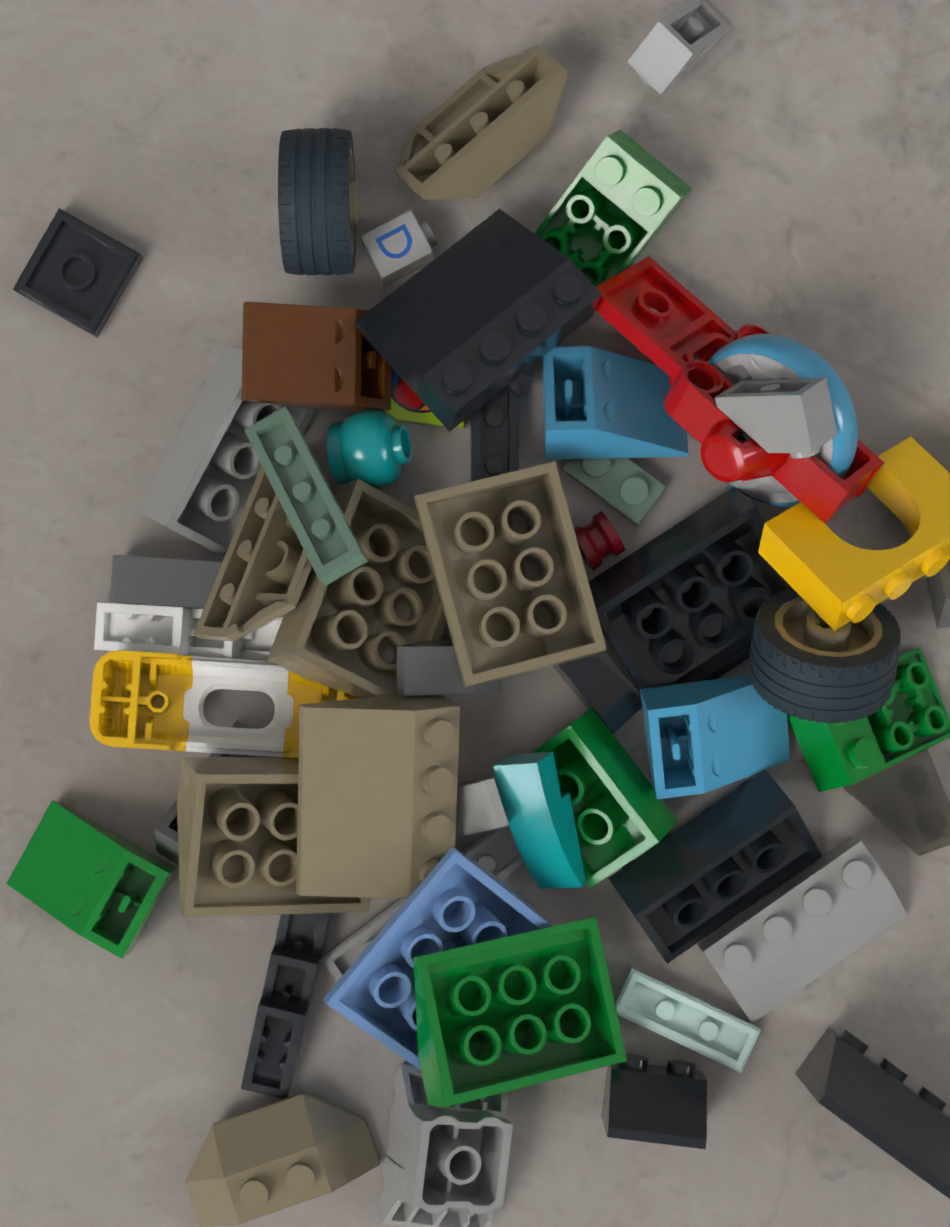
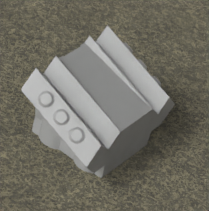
[378,1064,513,1227]

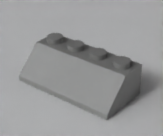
[137,344,316,557]
[697,836,907,1023]

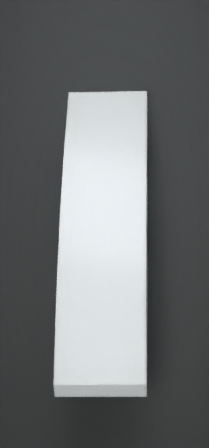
[94,602,283,661]

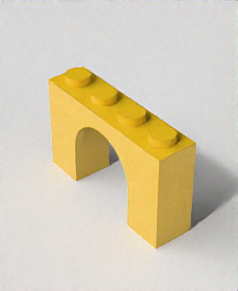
[758,436,950,631]

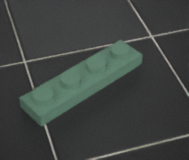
[244,406,368,586]

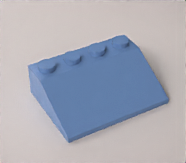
[323,846,552,1070]

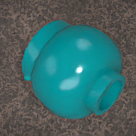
[326,409,412,489]

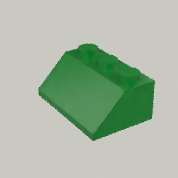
[530,707,679,888]

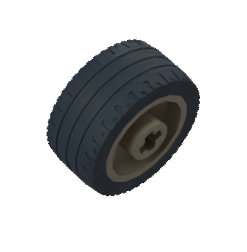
[278,128,358,275]
[749,588,901,723]

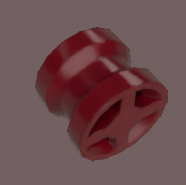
[574,511,626,570]

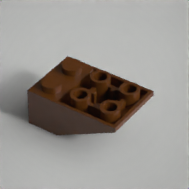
[242,302,392,414]

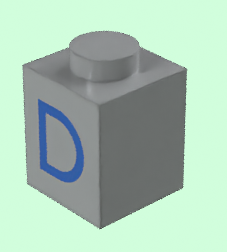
[360,210,438,287]

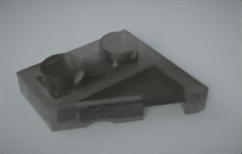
[843,749,950,856]

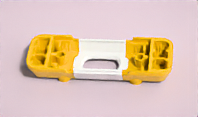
[89,650,359,758]

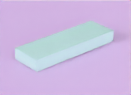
[614,967,761,1073]

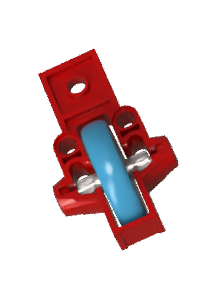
[596,256,885,524]

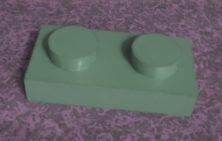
[562,458,666,526]

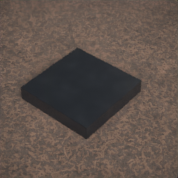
[12,208,143,338]

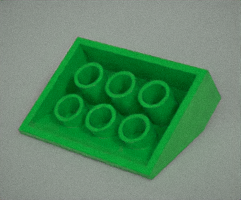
[413,917,627,1107]

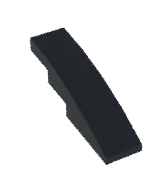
[241,913,331,1099]

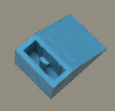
[541,346,689,460]
[640,675,790,799]

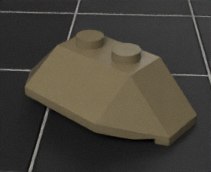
[395,46,568,200]
[193,465,312,641]
[185,1092,381,1227]

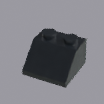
[601,1054,707,1149]

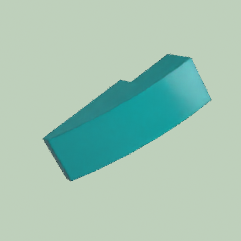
[493,752,586,889]

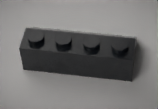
[608,770,822,964]

